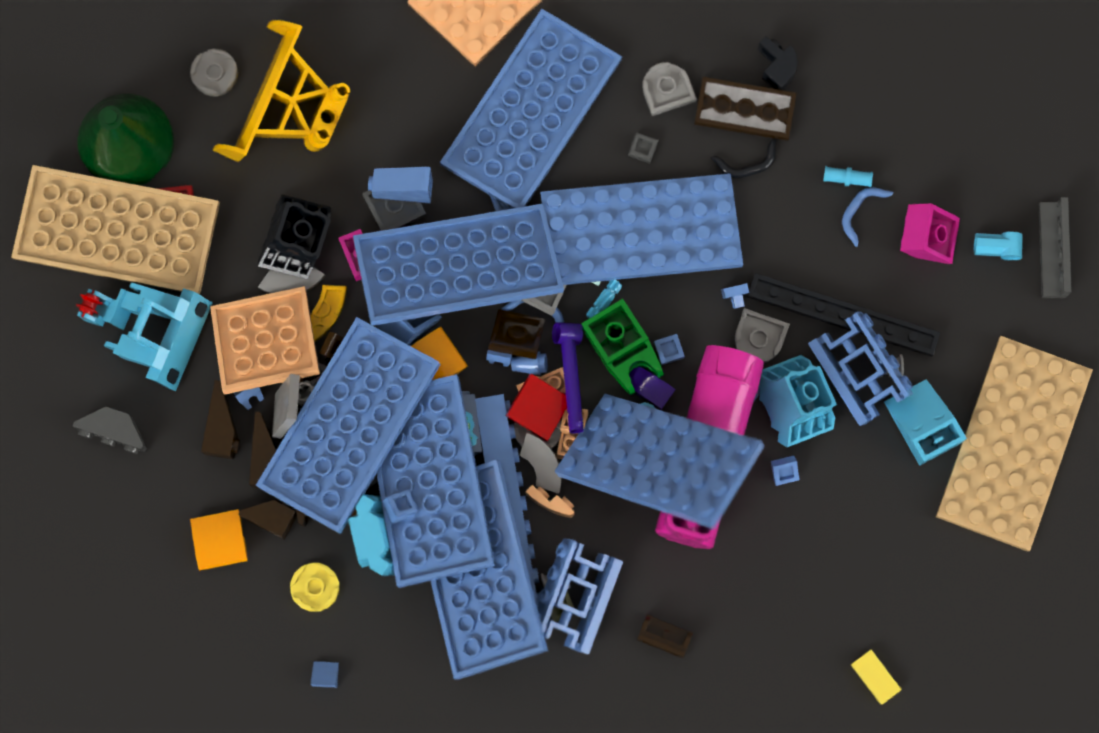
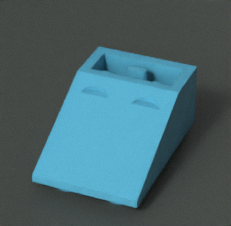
[884,379,967,466]

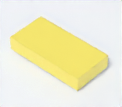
[851,650,901,705]

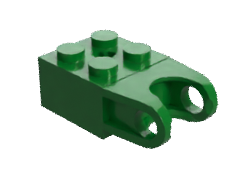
[581,299,664,395]

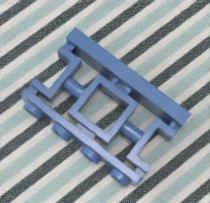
[808,312,913,426]
[537,539,623,655]

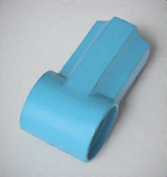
[974,232,1023,260]

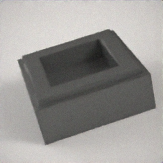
[628,132,658,164]

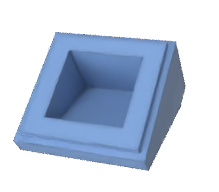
[383,489,418,524]
[311,661,339,688]

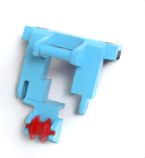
[76,283,213,391]

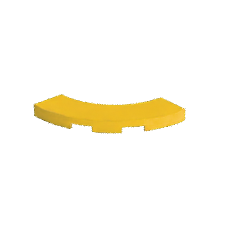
[310,285,347,342]

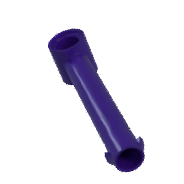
[552,322,584,434]

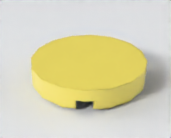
[290,563,339,612]

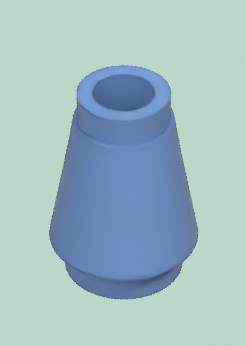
[511,351,548,375]

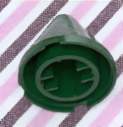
[77,94,174,186]

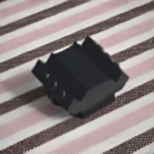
[258,194,331,279]

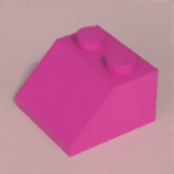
[900,203,960,264]

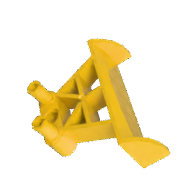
[213,20,350,162]

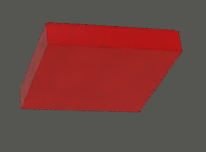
[505,374,567,441]

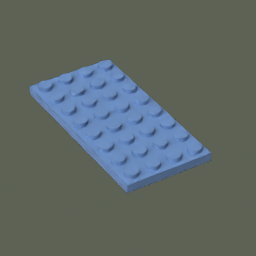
[440,9,622,209]
[540,173,743,285]
[353,204,564,326]
[256,317,441,534]
[377,374,495,588]
[555,394,764,529]
[431,459,548,680]

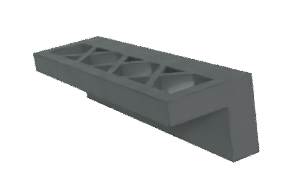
[1038,197,1072,298]

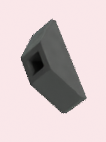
[73,407,147,454]

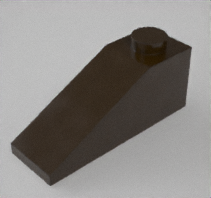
[201,380,240,459]
[249,412,277,488]

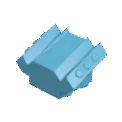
[759,355,837,447]
[348,495,395,576]

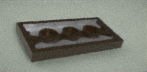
[694,77,797,141]

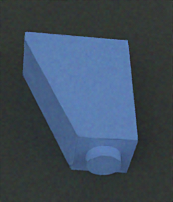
[368,167,433,203]

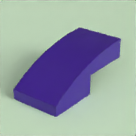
[629,366,676,410]

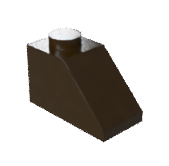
[238,500,297,540]

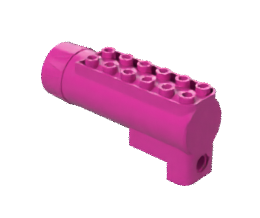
[655,345,764,549]

